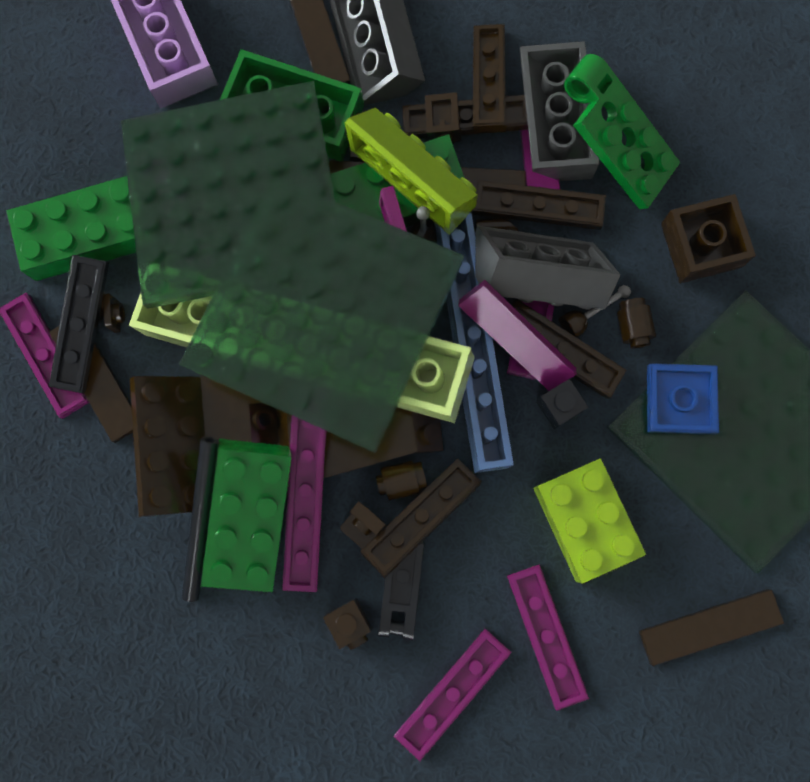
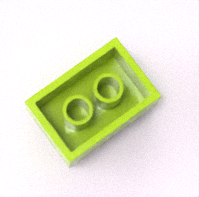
[533,458,646,584]

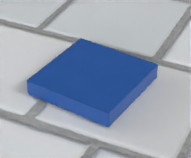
[647,364,719,434]

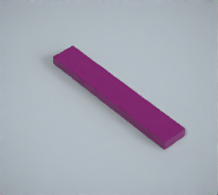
[282,385,329,592]

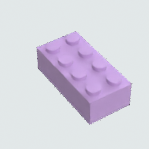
[111,0,218,108]

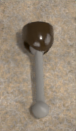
[411,207,436,248]
[559,285,631,338]

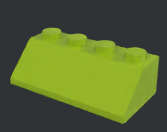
[345,108,478,235]

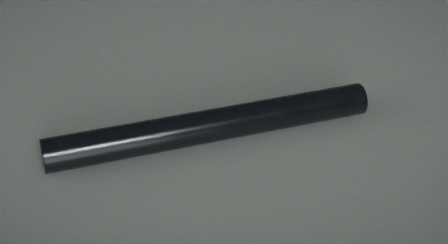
[182,437,219,602]

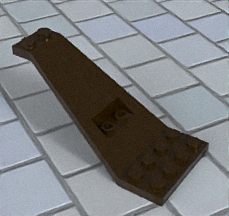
[130,376,444,517]

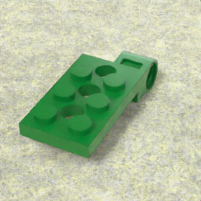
[564,54,680,210]

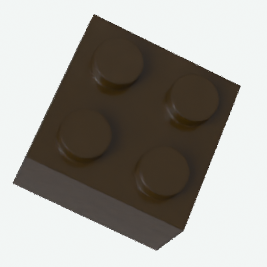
[661,194,756,284]

